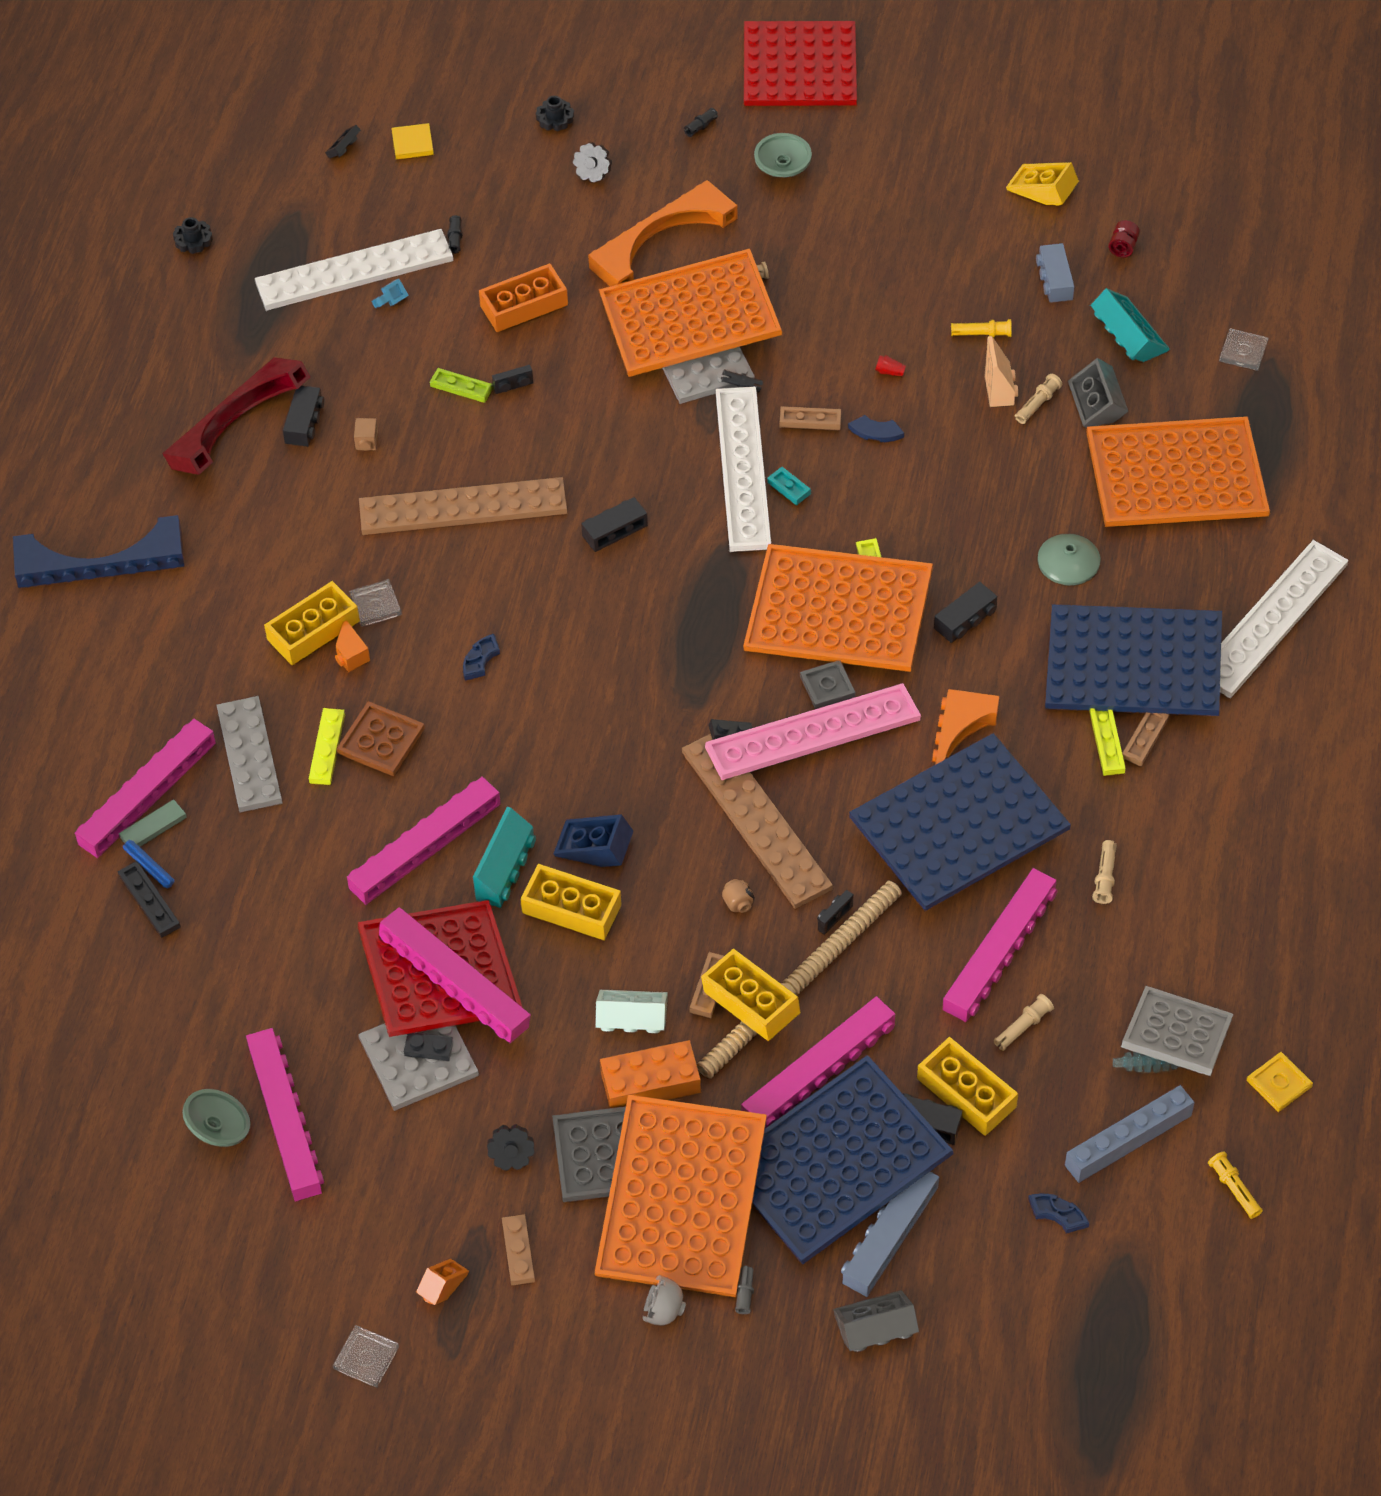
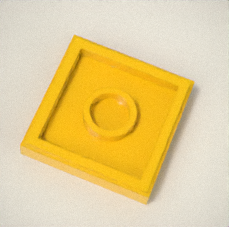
[392,123,434,159]
[1246,1052,1313,1112]

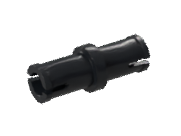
[684,108,718,137]
[447,215,463,253]
[721,369,763,393]

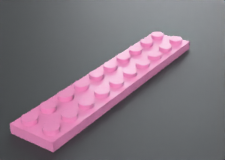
[705,683,921,780]

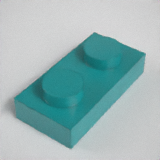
[767,467,811,505]

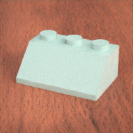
[596,990,668,1033]

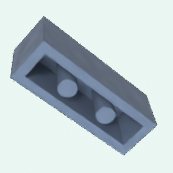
[1036,243,1074,302]

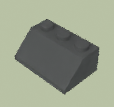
[1068,358,1128,427]
[833,1290,919,1352]

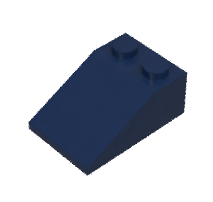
[553,814,633,867]

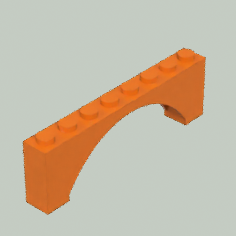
[588,180,738,286]
[932,689,999,765]

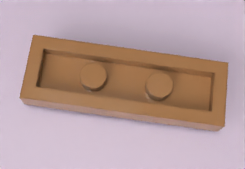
[780,407,841,430]
[1122,712,1169,767]
[689,952,724,1018]
[502,1214,535,1286]

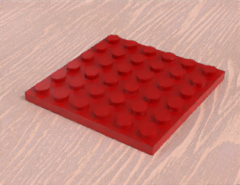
[744,21,857,106]
[358,900,523,1037]

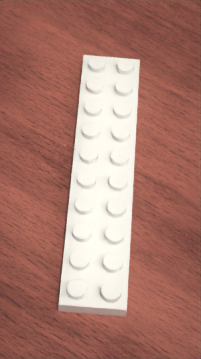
[255,229,453,311]
[716,387,771,552]
[1220,540,1348,698]

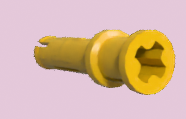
[951,319,1011,338]
[1208,1152,1263,1219]

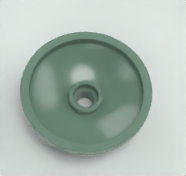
[754,133,812,177]
[1038,534,1100,585]
[182,1089,250,1147]

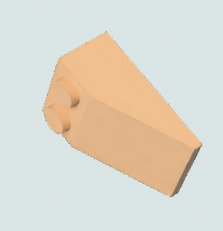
[985,336,1018,407]

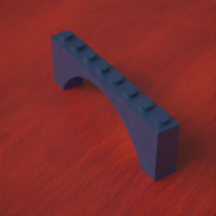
[13,515,184,588]

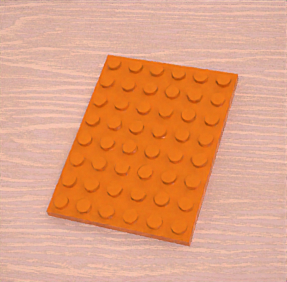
[599,249,782,377]
[1086,417,1270,527]
[743,544,933,672]
[595,1095,767,1297]

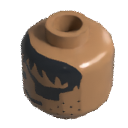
[722,879,755,913]

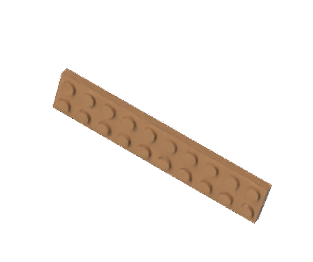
[359,477,567,535]
[682,734,833,909]

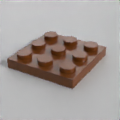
[336,701,425,776]

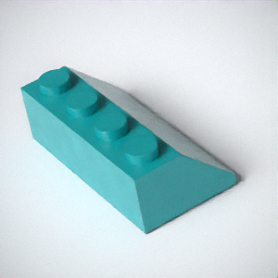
[1090,288,1170,362]
[473,807,536,908]

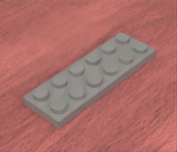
[217,696,282,812]

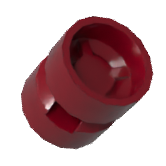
[1108,220,1140,258]

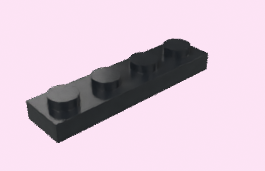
[117,861,181,938]

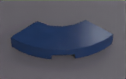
[848,415,904,442]
[463,634,500,681]
[1028,1193,1089,1233]

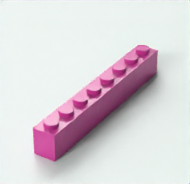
[75,719,216,858]
[347,777,501,905]
[943,868,1058,1022]
[379,907,531,1043]
[741,996,895,1128]
[246,1028,324,1201]

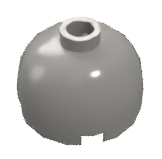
[643,1275,686,1326]

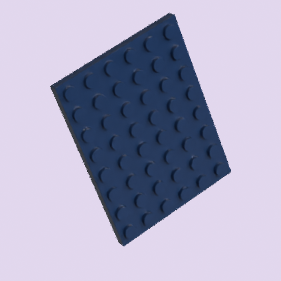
[1045,604,1222,716]
[849,733,1071,911]
[752,1055,954,1264]

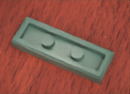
[119,799,187,847]

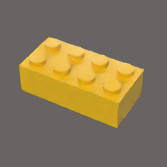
[264,581,360,665]
[521,864,621,940]
[701,948,801,1041]
[917,1037,1018,1136]

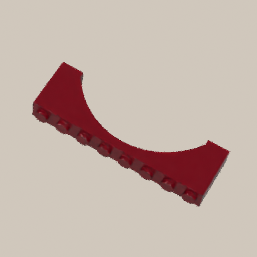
[162,357,311,475]

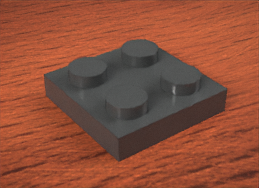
[800,661,855,709]

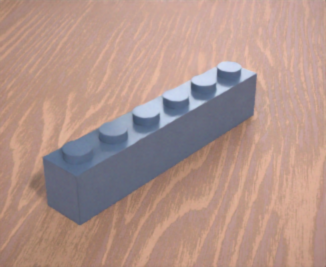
[1065,1085,1194,1183]
[841,1172,939,1297]

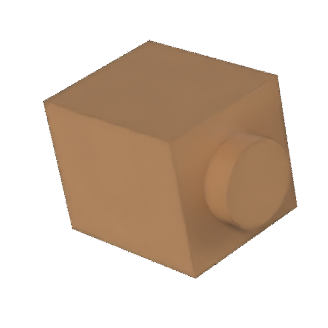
[354,418,378,451]

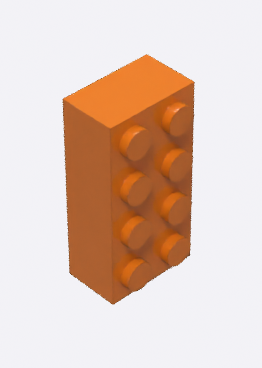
[479,263,568,332]
[600,1040,701,1108]

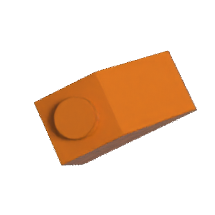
[335,620,370,672]
[416,1258,469,1305]

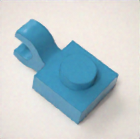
[371,279,409,308]

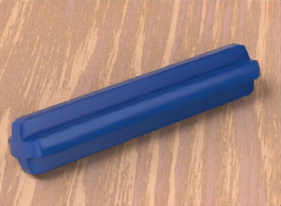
[123,840,174,889]

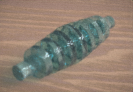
[1113,1052,1184,1073]

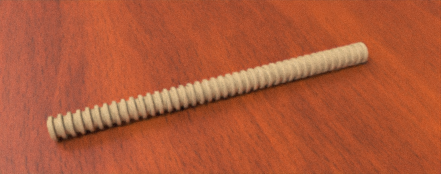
[697,881,902,1078]

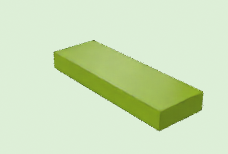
[430,368,493,403]

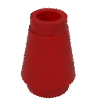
[875,355,906,377]

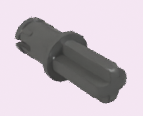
[735,1266,754,1314]

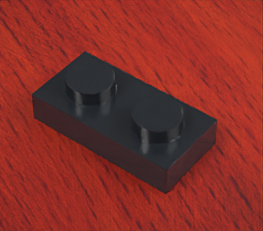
[325,125,361,158]
[492,365,533,394]
[709,719,753,740]
[817,890,854,935]
[403,1033,453,1061]

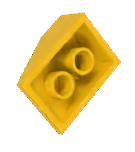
[1006,162,1079,206]

